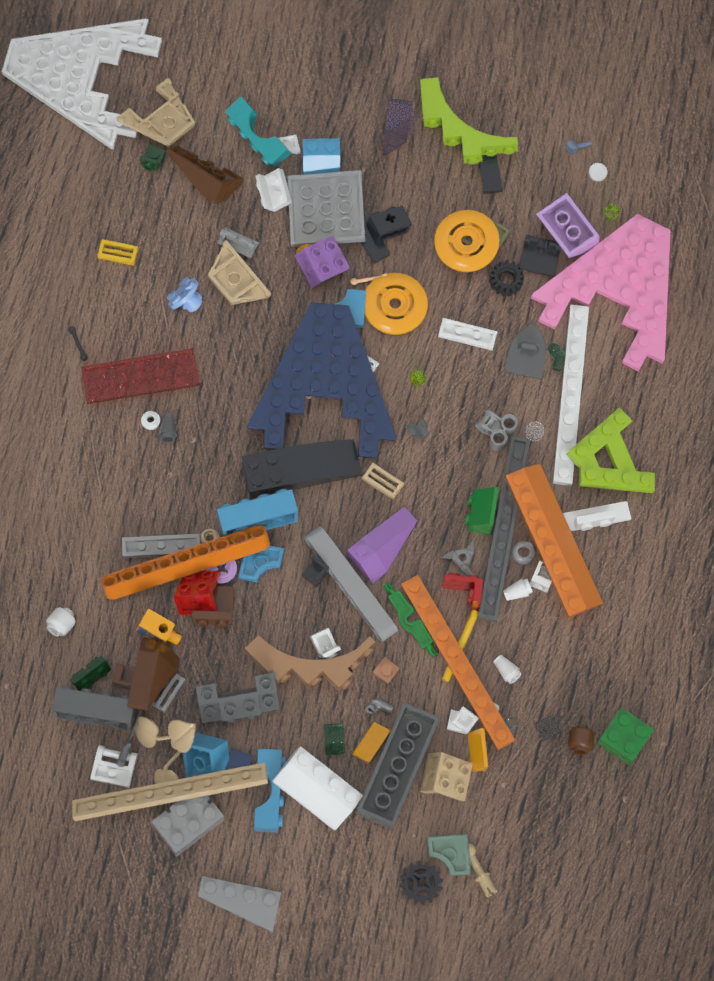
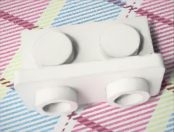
[255,168,292,212]

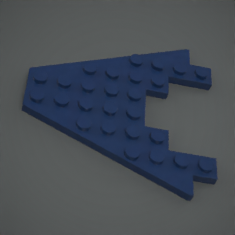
[247,302,397,458]

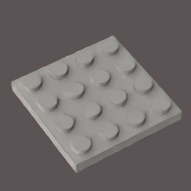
[288,170,365,247]

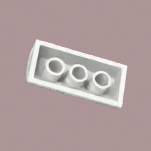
[272,746,363,831]

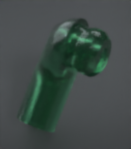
[548,343,565,371]

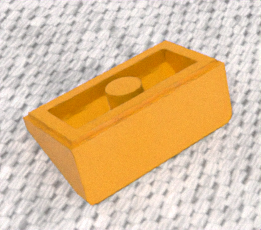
[352,722,391,765]
[468,728,488,772]

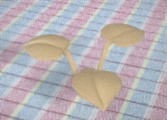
[135,716,196,784]

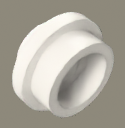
[141,411,160,430]

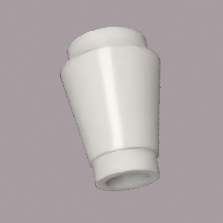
[503,578,533,601]
[493,655,521,684]

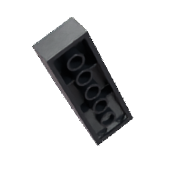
[242,439,362,499]

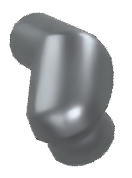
[365,698,395,714]

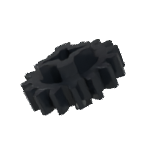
[399,861,443,906]

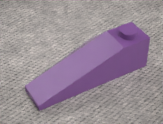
[347,507,417,584]

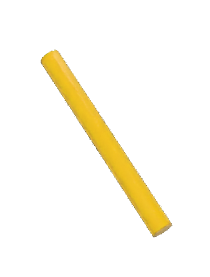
[442,610,479,682]

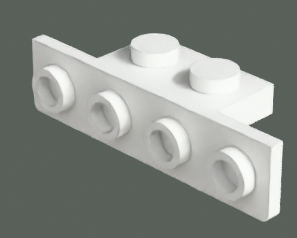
[563,501,631,531]

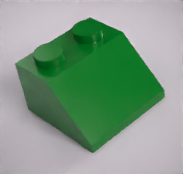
[465,487,499,535]

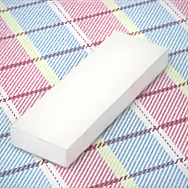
[438,318,497,351]

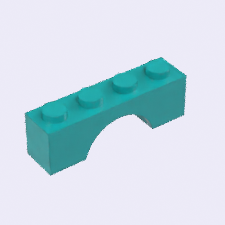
[225,97,291,168]

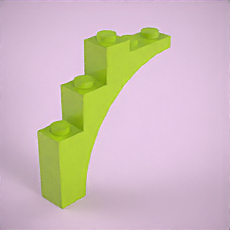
[420,78,518,165]

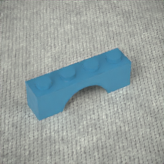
[254,749,286,832]

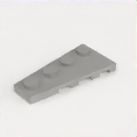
[198,876,281,933]

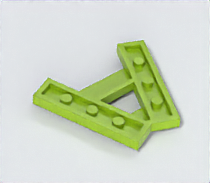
[566,407,655,493]

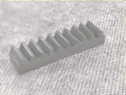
[122,534,200,560]

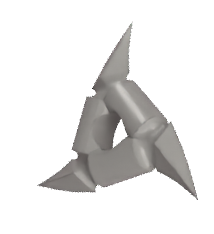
[441,540,474,575]

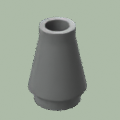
[158,413,177,443]

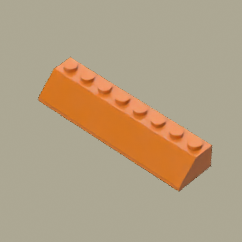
[505,464,603,619]

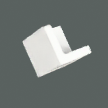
[530,561,552,593]

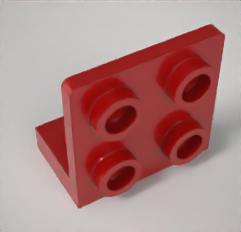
[173,570,221,615]
[442,573,483,611]

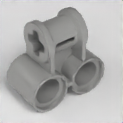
[475,410,518,451]

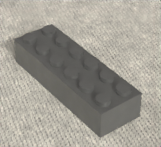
[356,702,440,830]

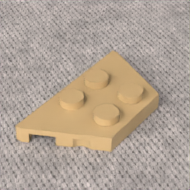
[208,240,271,305]

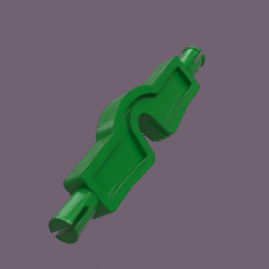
[383,582,438,658]

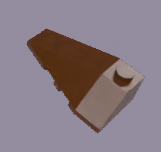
[166,146,244,203]
[127,638,180,710]

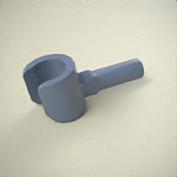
[565,140,592,154]

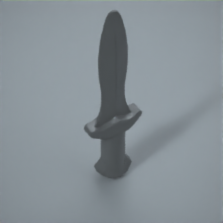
[116,709,141,767]

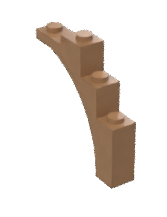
[245,635,375,692]

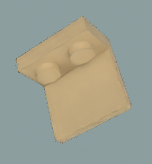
[420,752,473,802]

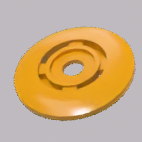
[434,210,500,272]
[364,273,428,335]

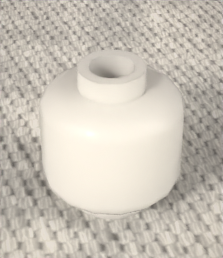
[46,607,76,637]

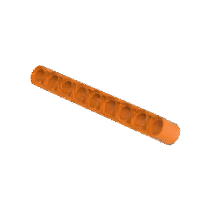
[101,525,270,600]

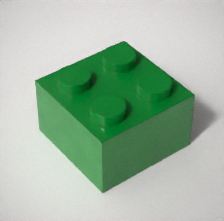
[597,707,654,766]

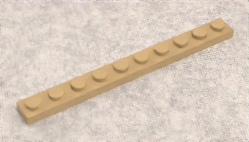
[72,762,268,821]

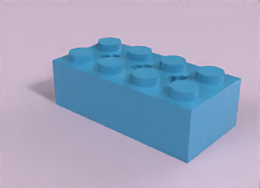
[217,489,298,537]

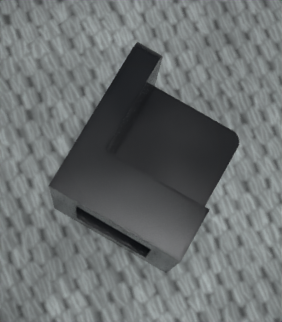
[302,556,329,588]

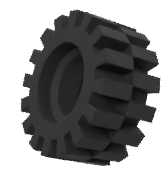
[490,260,524,297]

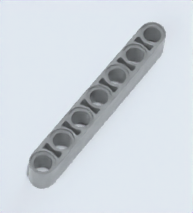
[304,526,398,642]

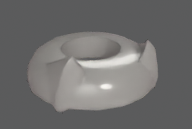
[511,541,536,565]

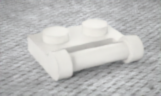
[90,745,138,788]

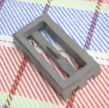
[152,674,186,713]

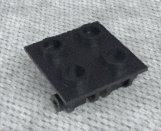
[519,234,561,277]

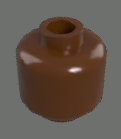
[568,724,594,755]

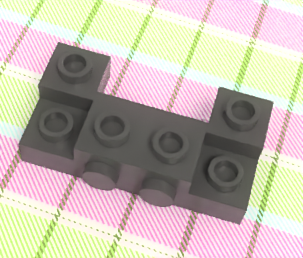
[195,670,280,723]

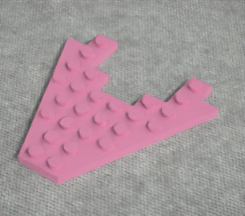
[531,214,671,372]

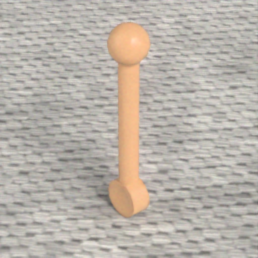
[350,274,387,285]

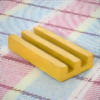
[98,239,138,266]

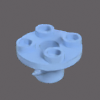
[167,277,202,312]

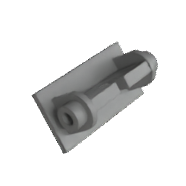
[217,227,259,259]

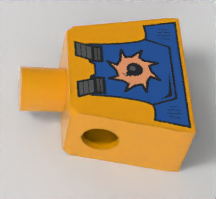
[135,609,182,645]

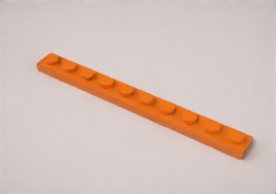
[401,575,515,750]

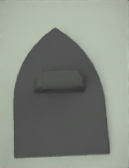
[504,324,546,380]

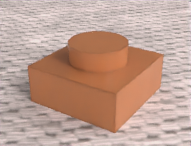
[372,657,400,685]

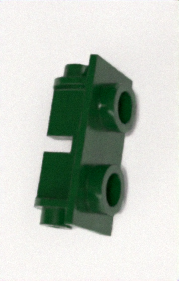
[70,656,111,691]

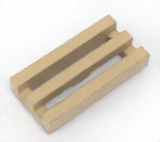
[362,463,404,500]

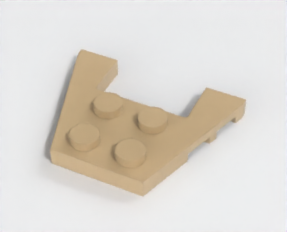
[117,78,195,147]

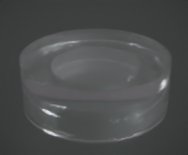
[525,421,545,441]

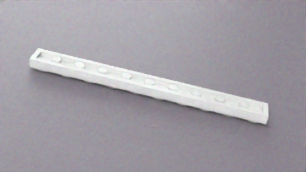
[553,305,589,486]

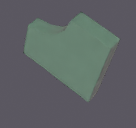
[428,834,472,876]

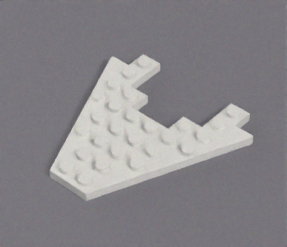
[2,19,162,150]

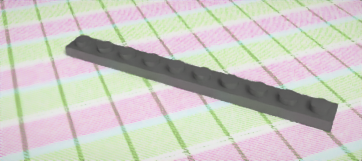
[478,436,530,622]

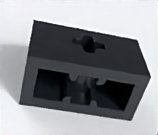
[366,205,412,243]

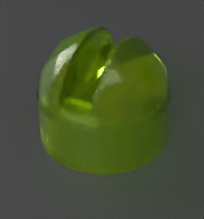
[605,204,620,220]
[410,370,426,386]

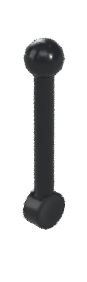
[68,326,88,361]

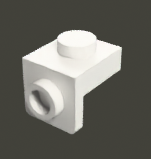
[310,628,341,659]

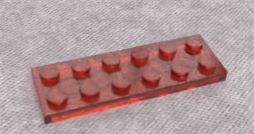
[81,348,200,404]

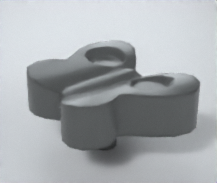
[407,419,429,441]

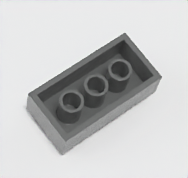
[52,685,137,731]

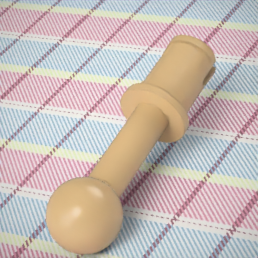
[469,843,497,897]

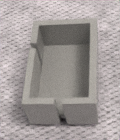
[152,795,224,857]

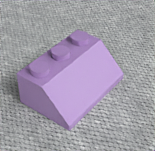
[536,193,599,258]

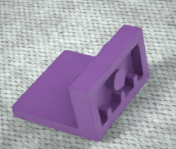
[294,236,350,288]

